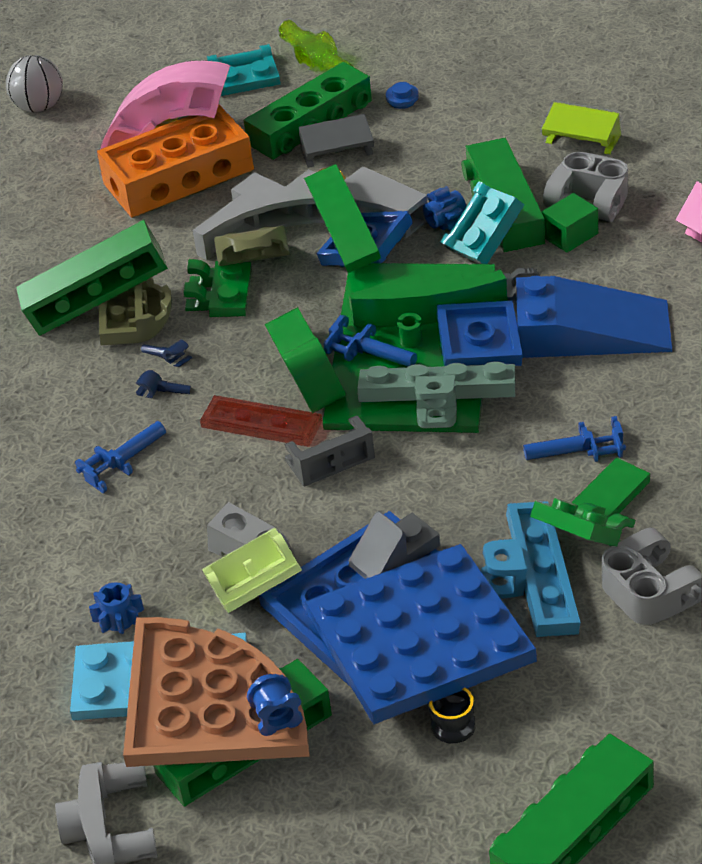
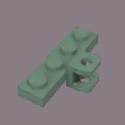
[358,362,516,428]

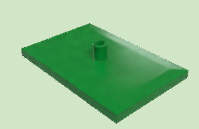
[323,263,496,433]

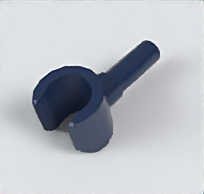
[141,340,192,367]
[136,370,191,399]

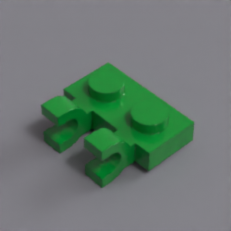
[183,259,252,317]
[530,498,636,547]

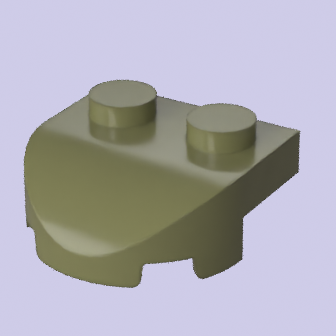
[214,226,290,266]
[99,277,172,346]

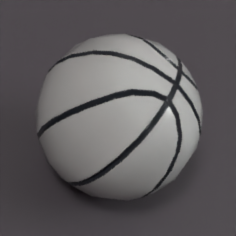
[6,55,63,113]

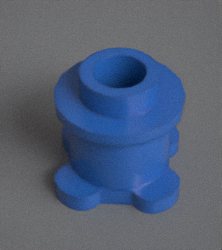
[247,674,303,736]

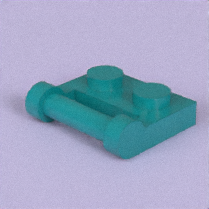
[207,44,281,96]
[440,181,524,264]

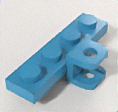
[481,501,581,637]

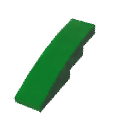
[304,164,381,273]
[348,269,508,326]

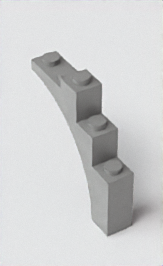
[192,166,428,260]

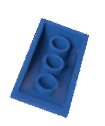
[516,276,672,358]

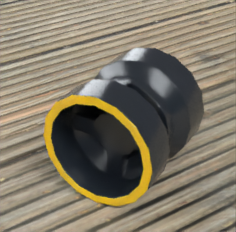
[429,688,476,744]

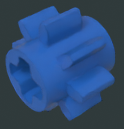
[423,186,467,231]
[89,582,144,634]

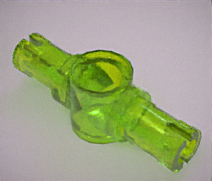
[279,20,353,71]

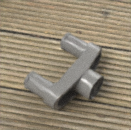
[55,762,158,864]

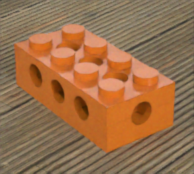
[97,104,254,218]

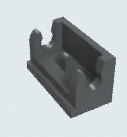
[299,114,374,168]
[284,416,375,487]

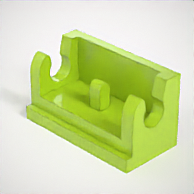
[542,102,621,155]

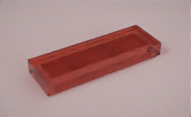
[200,395,323,447]

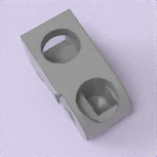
[207,502,290,556]

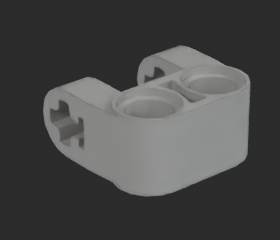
[543,152,628,222]
[602,527,702,625]

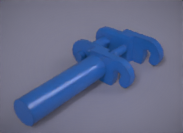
[323,315,417,367]
[523,416,626,462]
[75,421,166,493]

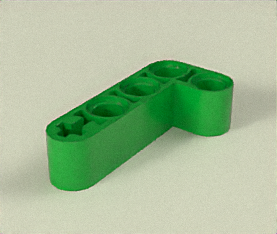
[264,307,347,414]

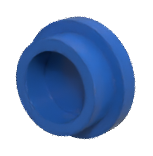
[386,82,419,109]

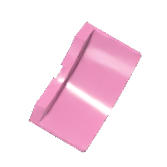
[100,61,230,149]

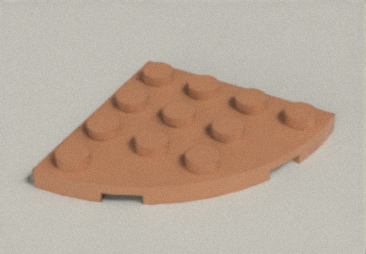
[123,617,310,767]

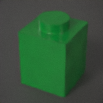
[542,193,599,253]

